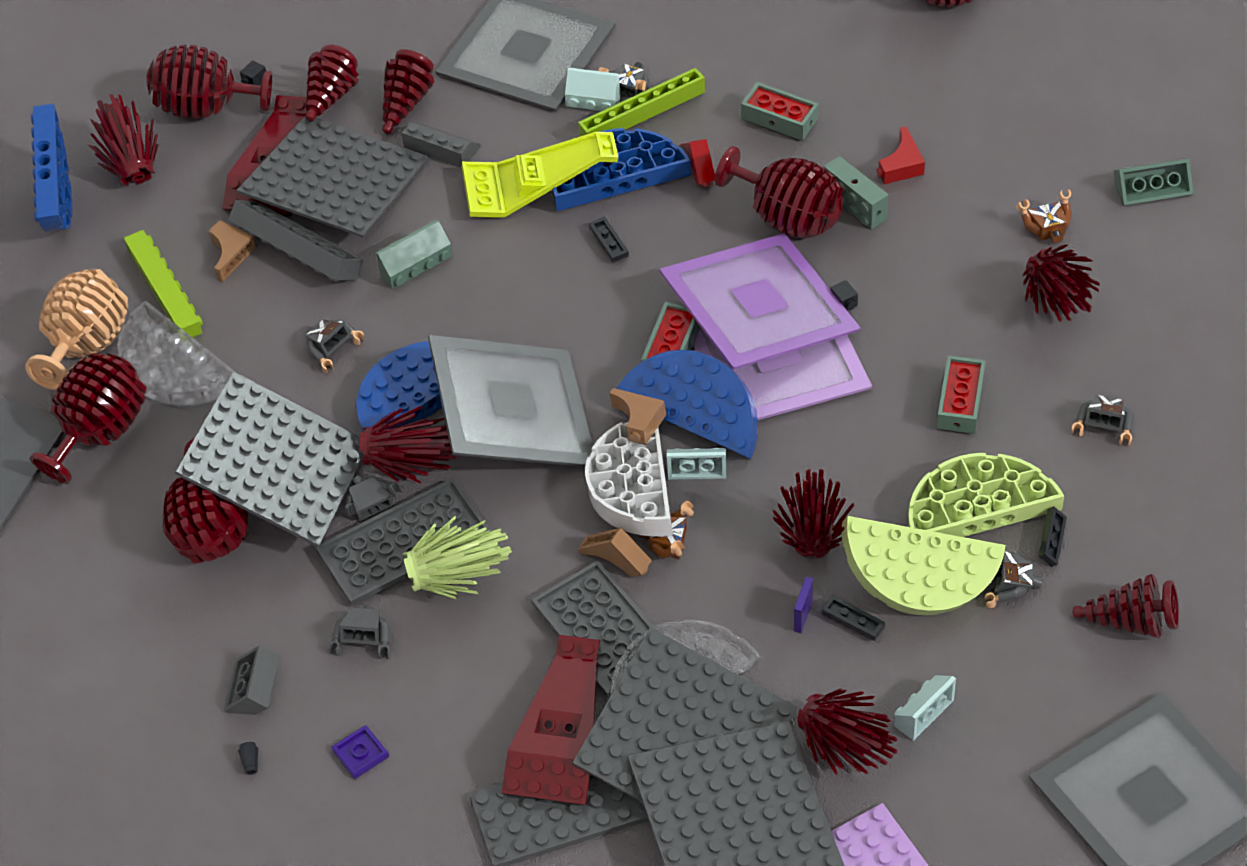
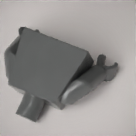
[345,476,403,523]
[328,605,391,659]

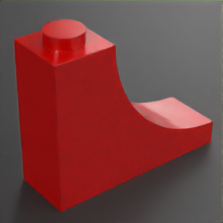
[876,126,925,185]
[680,139,715,187]

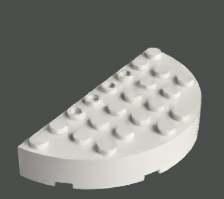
[585,422,673,537]

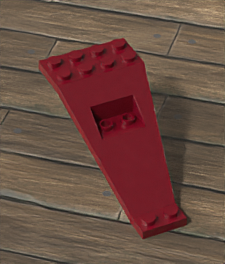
[222,95,307,216]
[501,635,600,805]

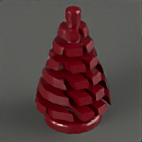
[305,44,359,122]
[382,49,435,134]
[1072,574,1179,638]

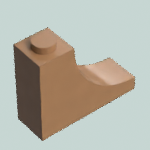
[209,220,256,282]
[609,388,666,445]
[577,528,652,577]

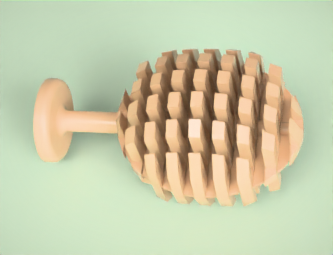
[25,269,128,390]

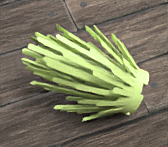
[403,516,512,600]

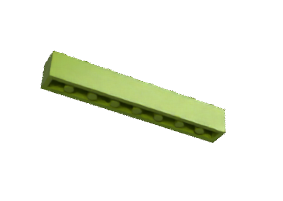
[578,68,705,137]
[124,230,203,342]

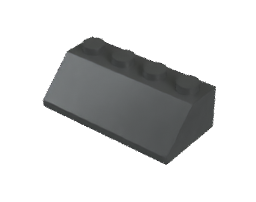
[402,122,481,168]

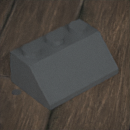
[224,645,279,715]

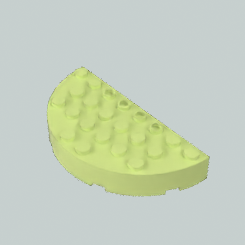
[908,453,1064,537]
[842,516,1006,615]

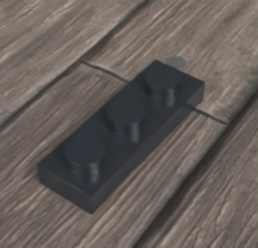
[589,217,629,263]
[1039,506,1067,567]
[822,595,885,641]

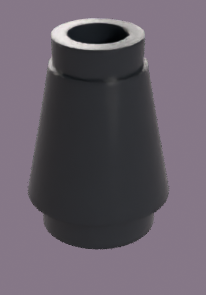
[238,742,259,775]

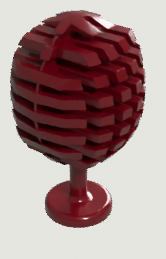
[146,45,273,119]
[714,146,844,238]
[29,353,146,484]
[162,438,249,564]

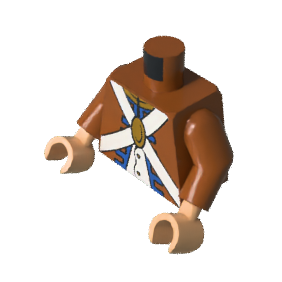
[1016,189,1071,243]
[639,501,694,559]

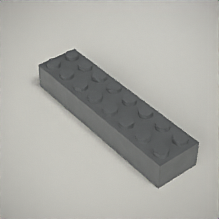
[228,200,363,282]

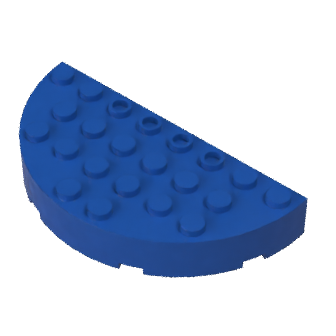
[30,104,72,232]
[553,128,691,211]
[356,341,442,432]
[616,350,758,459]

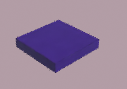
[794,577,813,633]
[331,725,390,779]

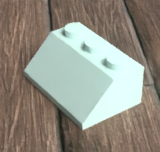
[565,68,620,111]
[667,448,726,480]
[894,675,956,741]

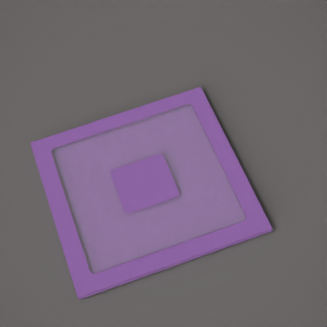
[659,233,861,370]

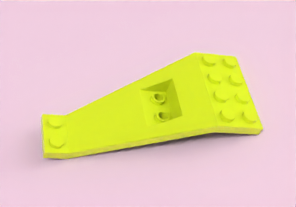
[461,132,618,218]

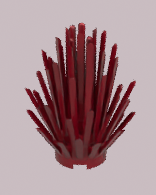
[88,94,159,186]
[1022,244,1100,322]
[359,406,460,484]
[772,469,854,558]
[797,688,898,775]

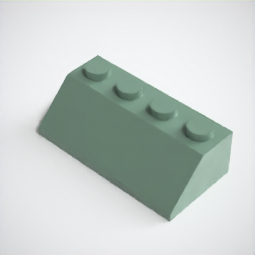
[1114,158,1194,205]
[376,219,453,289]

